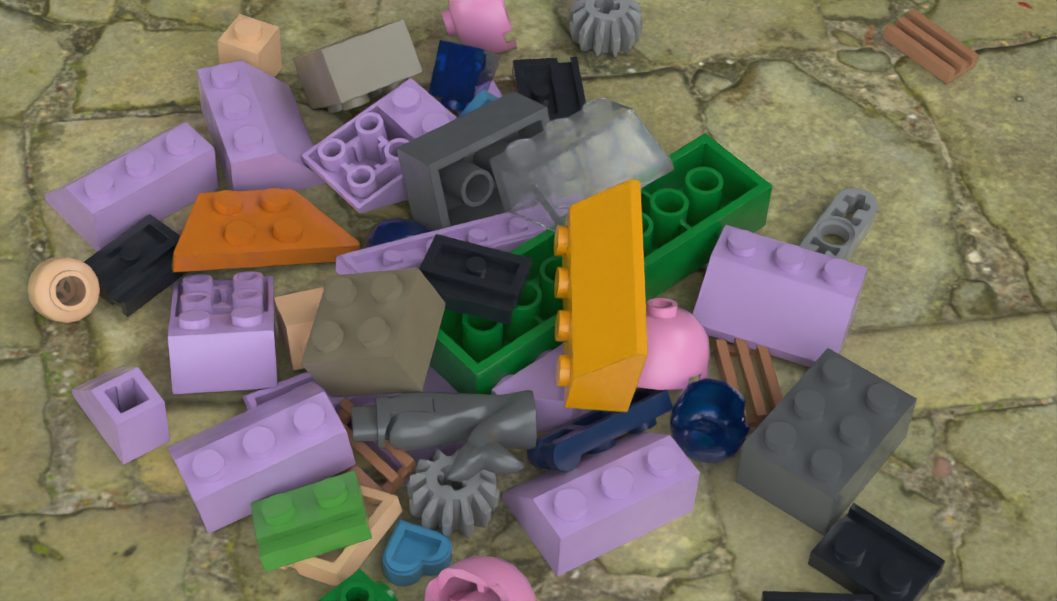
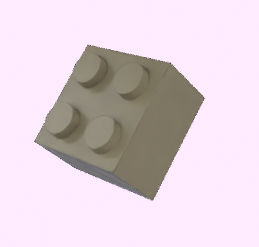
[292,19,423,114]
[301,268,446,397]

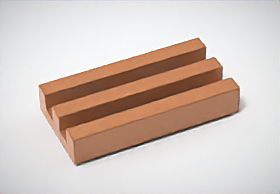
[883,9,979,84]
[713,338,783,429]
[337,397,418,495]

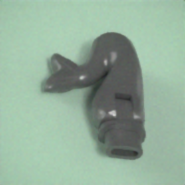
[351,390,537,481]

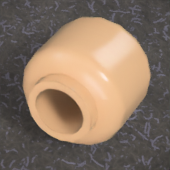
[27,256,100,323]

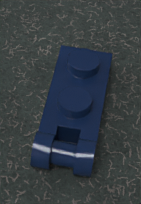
[527,388,673,472]

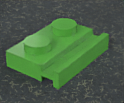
[251,470,372,572]

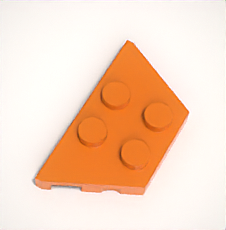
[172,188,360,272]

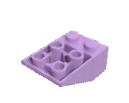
[301,78,457,214]
[168,271,278,394]

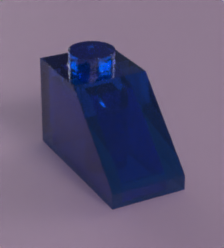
[429,40,501,112]

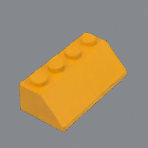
[554,179,648,412]

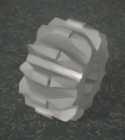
[569,0,643,58]
[407,446,499,539]

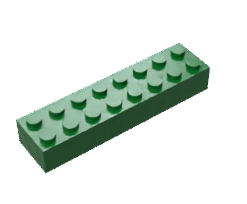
[430,133,773,395]

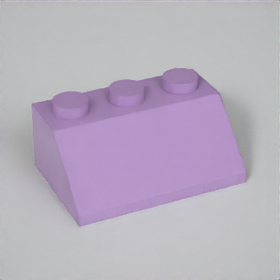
[197,60,326,191]
[45,122,218,252]
[692,225,868,367]
[167,381,356,534]
[502,432,700,576]

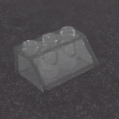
[490,98,674,232]

